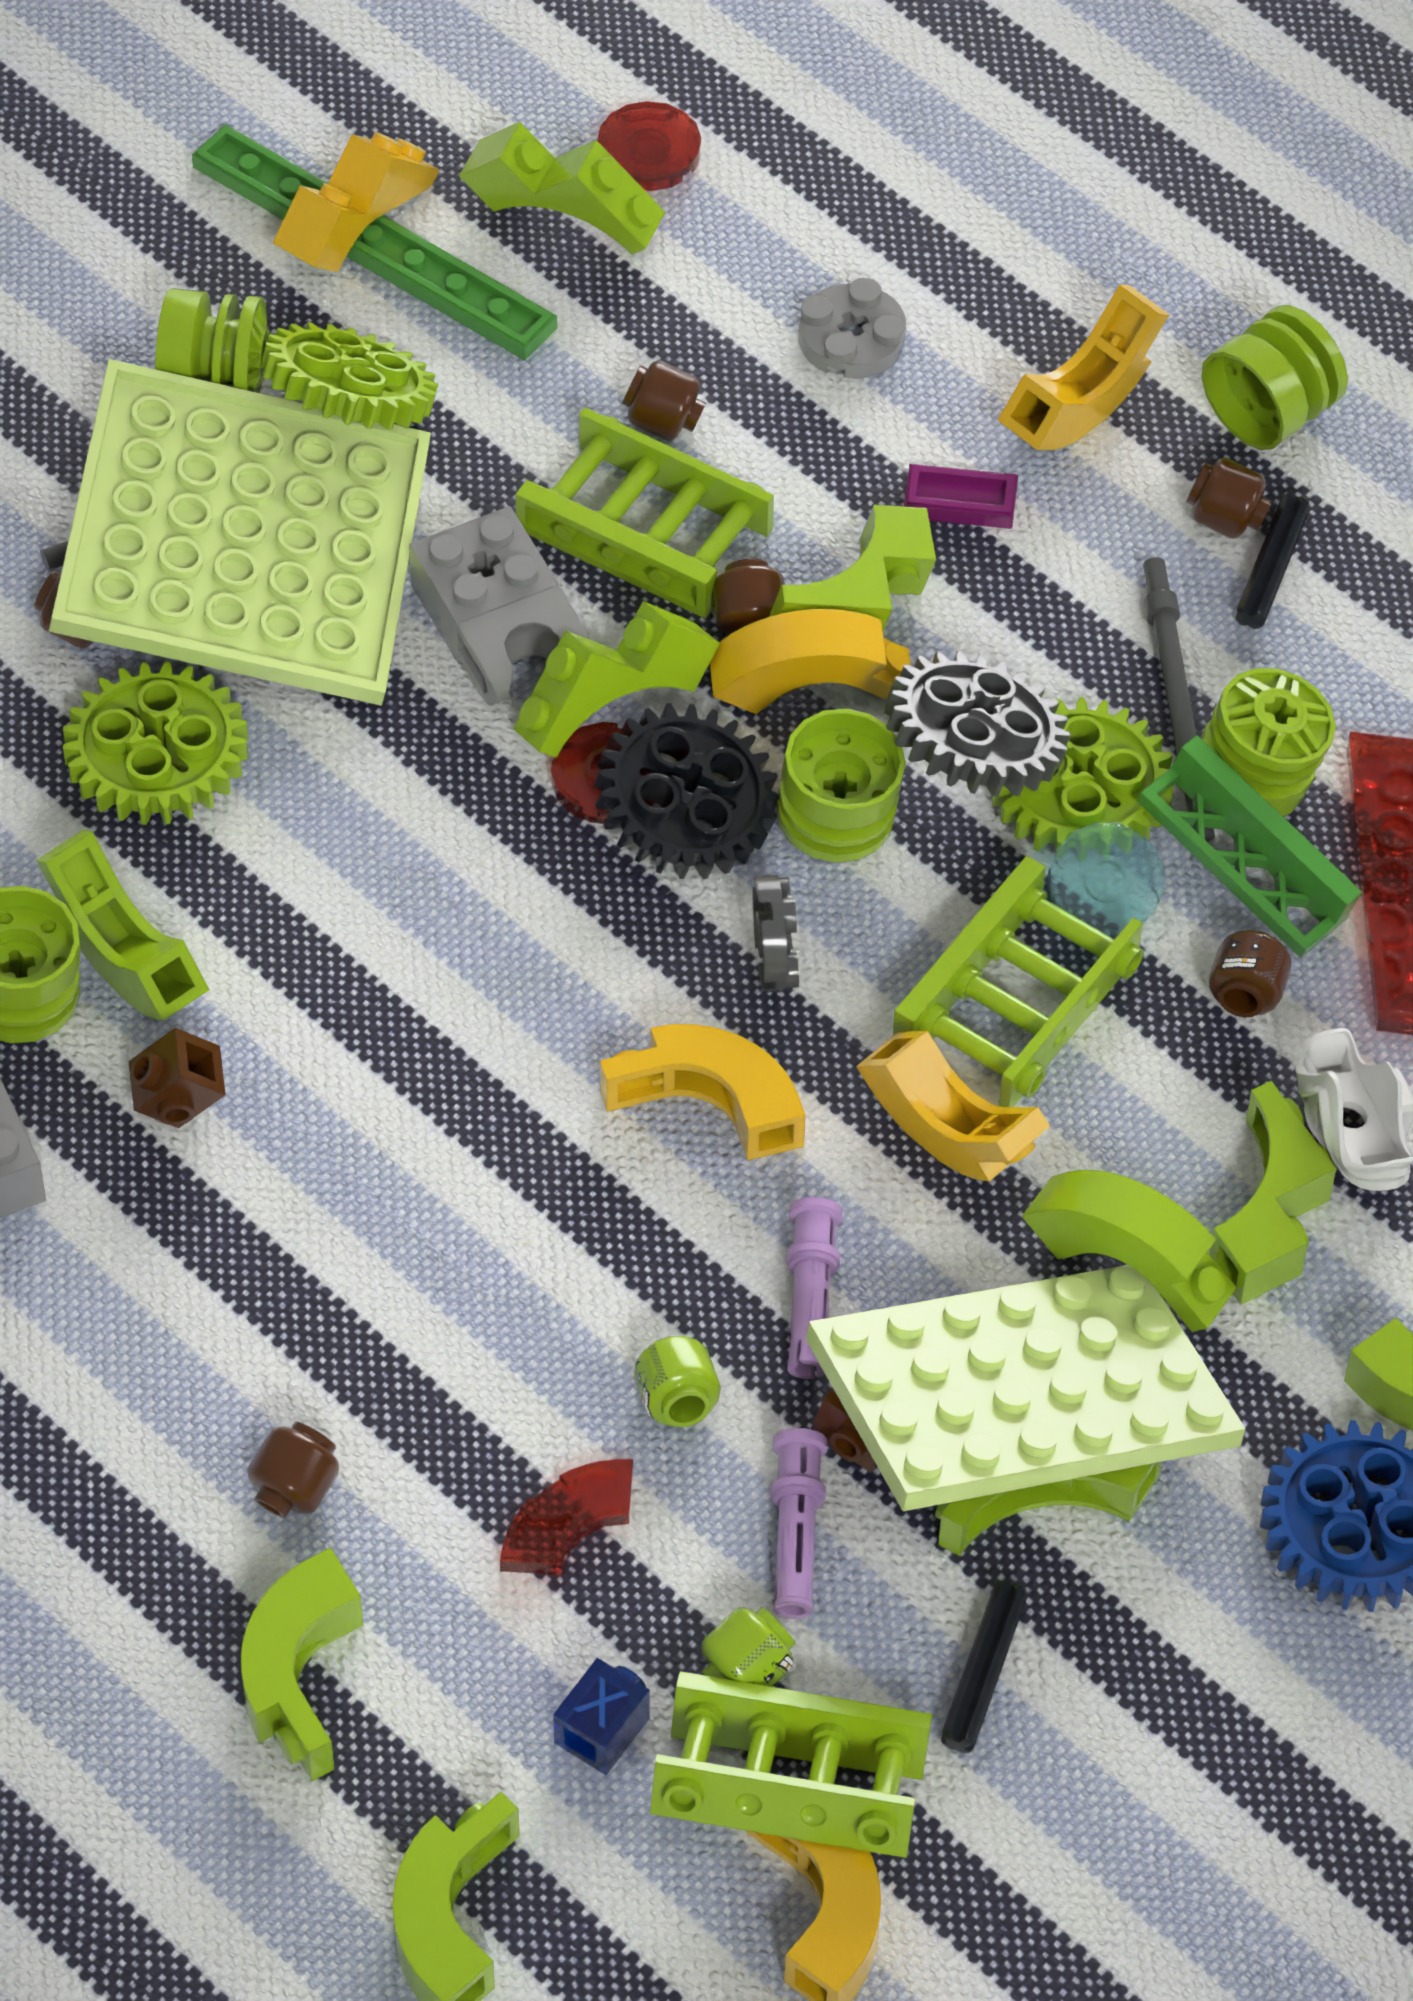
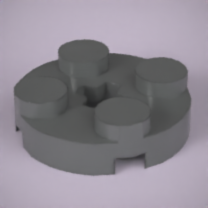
[752,874,799,993]

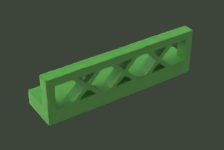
[1137,735,1362,958]

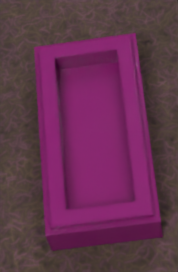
[904,463,1018,529]

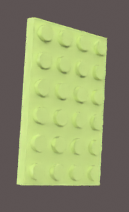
[806,1265,1245,1511]

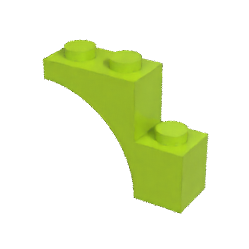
[459,122,666,254]
[769,505,936,630]
[513,601,720,758]
[1209,1081,1337,1305]
[935,1462,1162,1556]

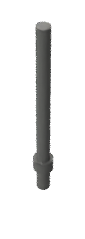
[1143,557,1215,842]

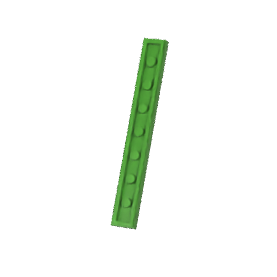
[192,124,558,361]

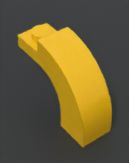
[997,284,1170,450]
[710,609,911,714]
[600,1024,806,1161]
[856,1031,1050,1182]
[746,1831,881,2001]

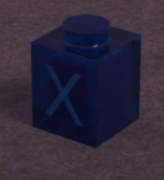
[553,1658,650,1775]

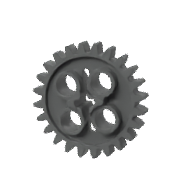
[884,651,1070,797]

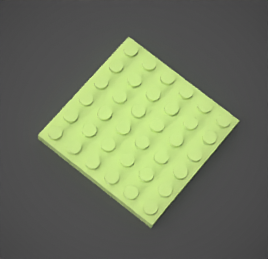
[49,359,431,706]

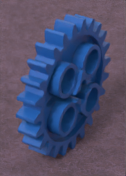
[1260,1420,1413,1612]

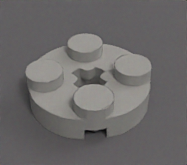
[799,278,906,379]

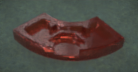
[500,1459,633,1575]

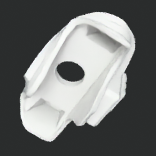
[1295,1028,1413,1191]

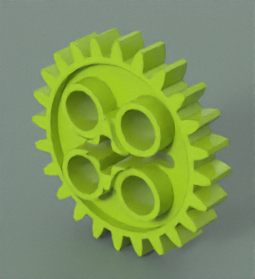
[260,322,438,430]
[63,661,248,825]
[991,697,1174,862]

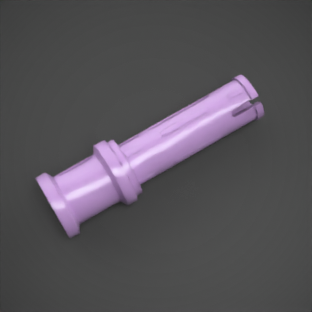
[786,1197,843,1379]
[770,1428,828,1619]

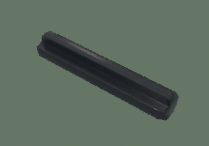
[1236,493,1310,629]
[941,1580,1027,1753]

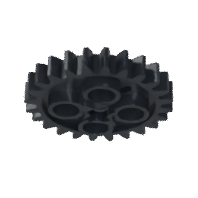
[593,703,780,879]

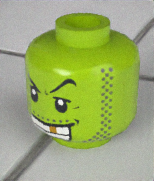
[634,1336,721,1427]
[701,1607,796,1687]

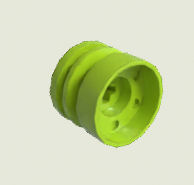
[155,288,270,393]
[1201,305,1348,450]
[1200,668,1336,816]
[776,709,906,863]
[0,886,80,1043]

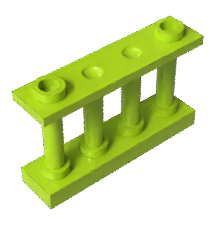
[515,407,774,619]
[893,855,1144,1107]
[650,1671,932,1858]

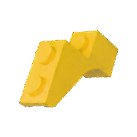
[273,132,440,272]

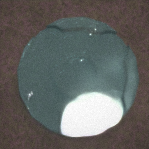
[1048,823,1164,938]

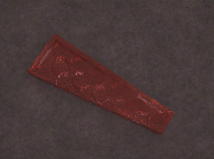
[1347,731,1413,1035]

